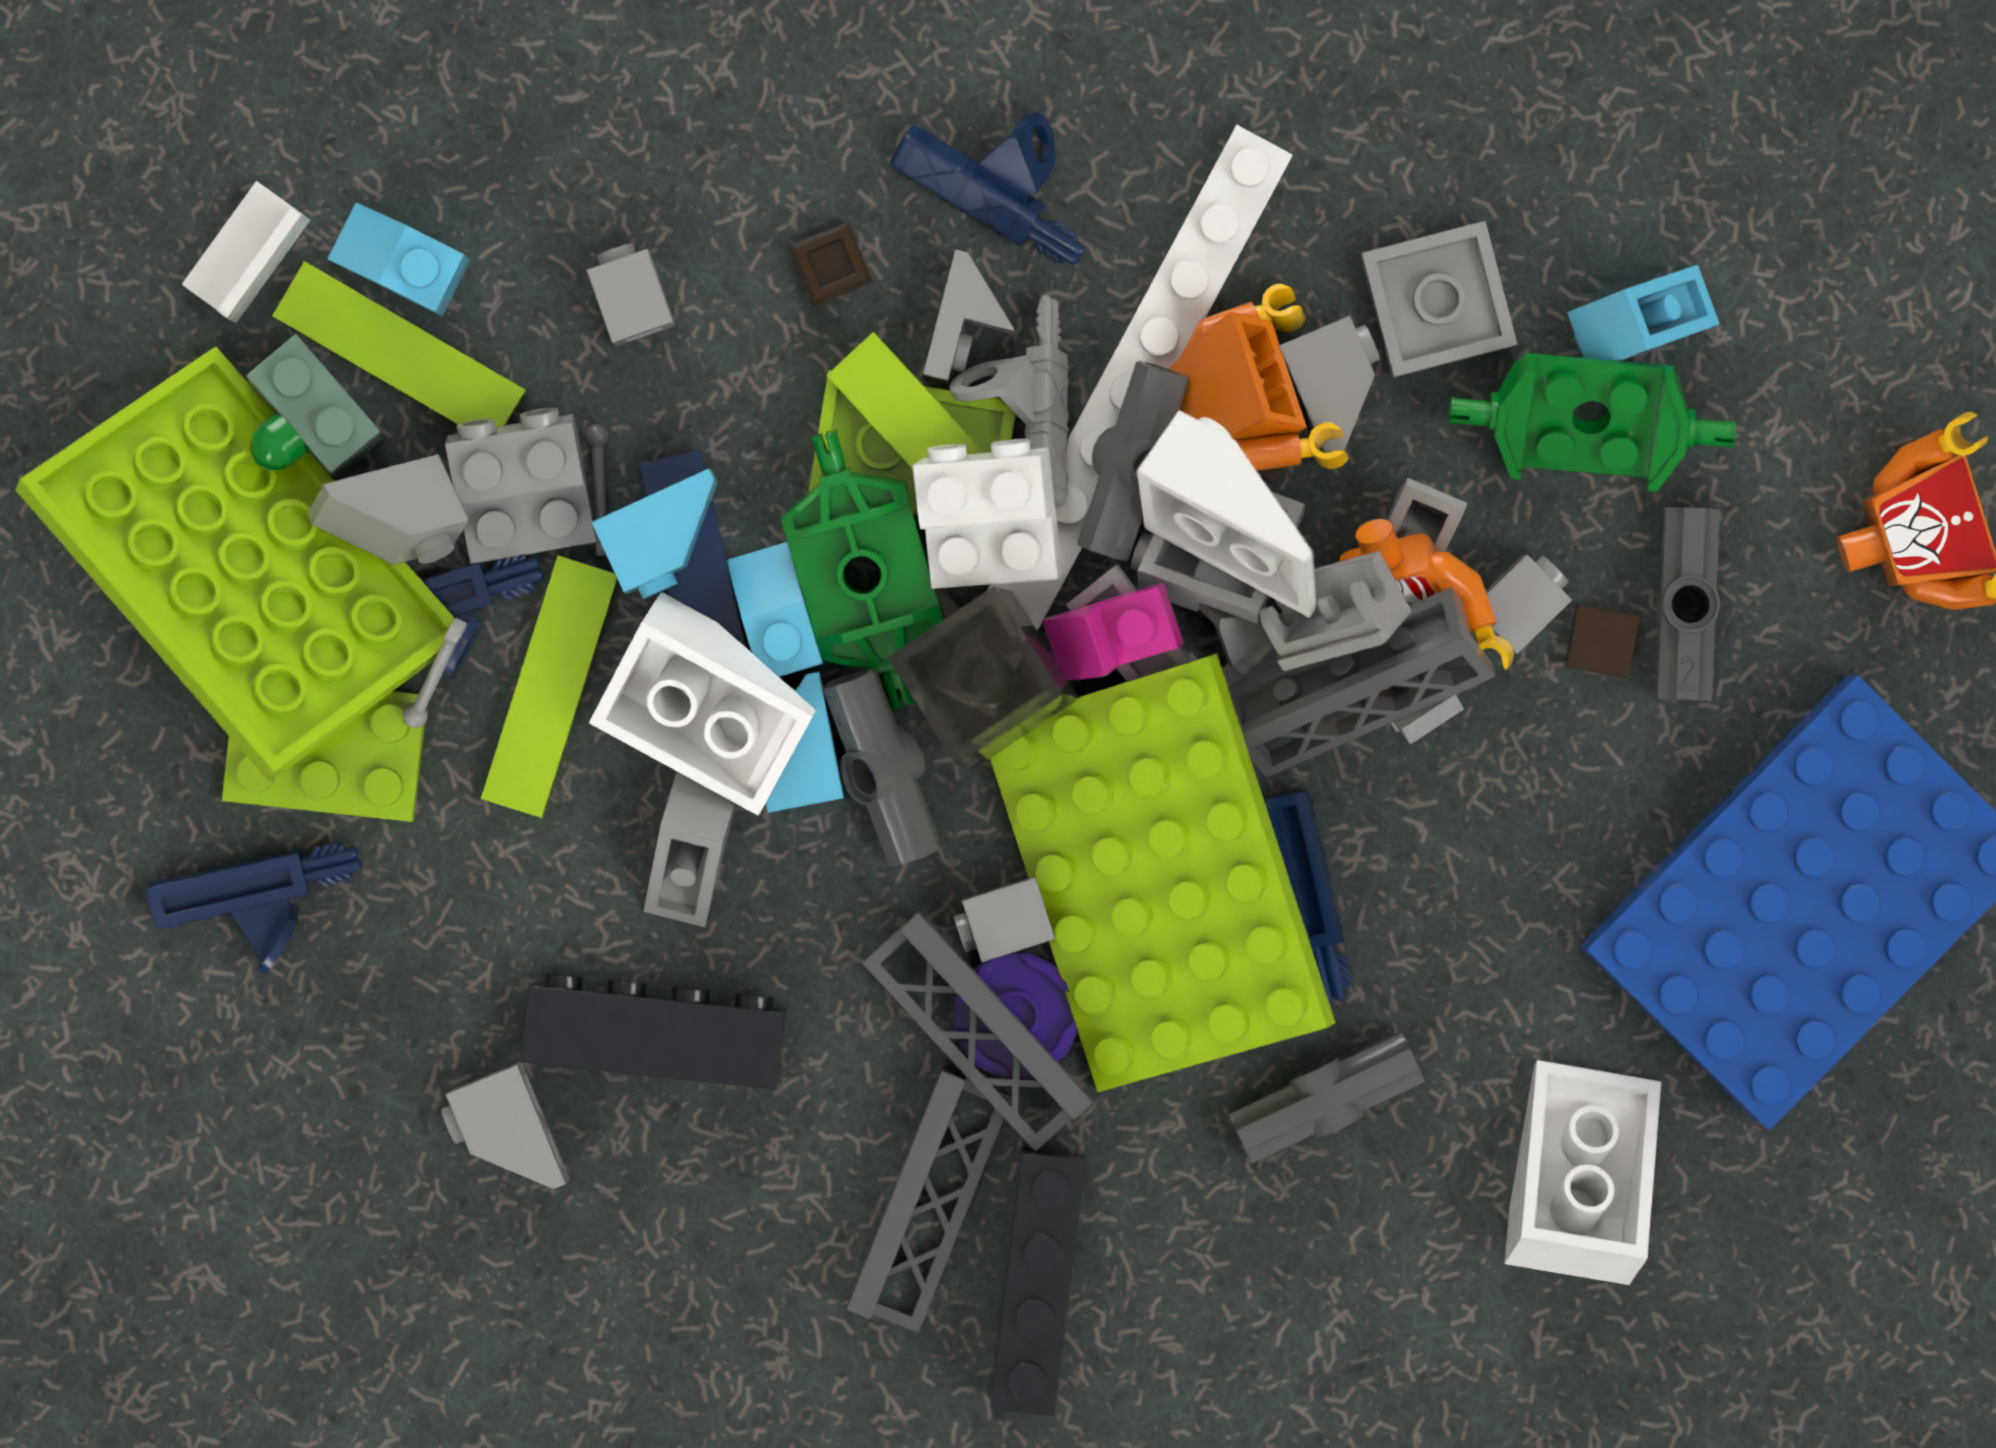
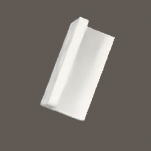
[182,181,310,323]

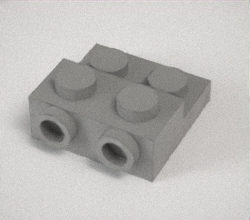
[445,407,596,564]
[1130,491,1305,624]

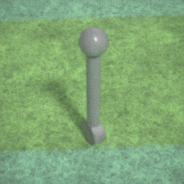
[403,618,467,728]

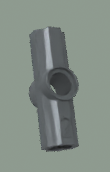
[1077,360,1190,562]
[1655,507,1720,701]
[823,667,941,867]
[1228,1031,1425,1163]

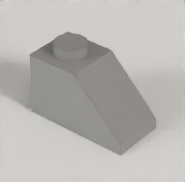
[1279,316,1380,453]
[307,454,469,565]
[643,773,735,927]
[441,1062,570,1189]

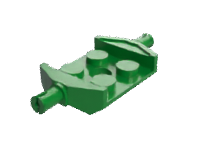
[1448,353,1736,492]
[781,430,946,710]

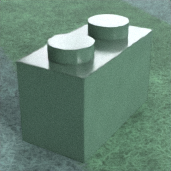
[246,334,382,481]

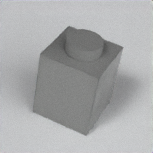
[587,243,676,346]
[1486,554,1572,654]
[954,877,1055,962]

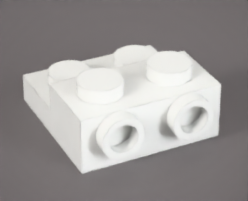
[913,439,1062,589]

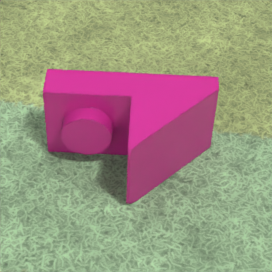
[1042,582,1184,681]

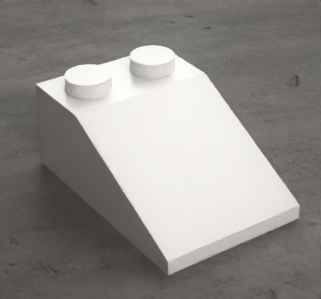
[1137,410,1316,618]
[589,592,816,816]
[1504,1060,1661,1285]

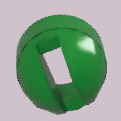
[250,413,307,471]

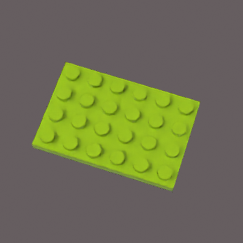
[16,346,455,782]
[980,654,1335,1092]

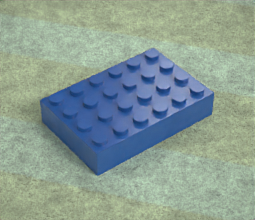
[1579,675,1996,1130]

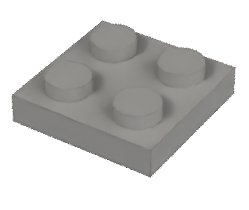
[1360,221,1518,378]

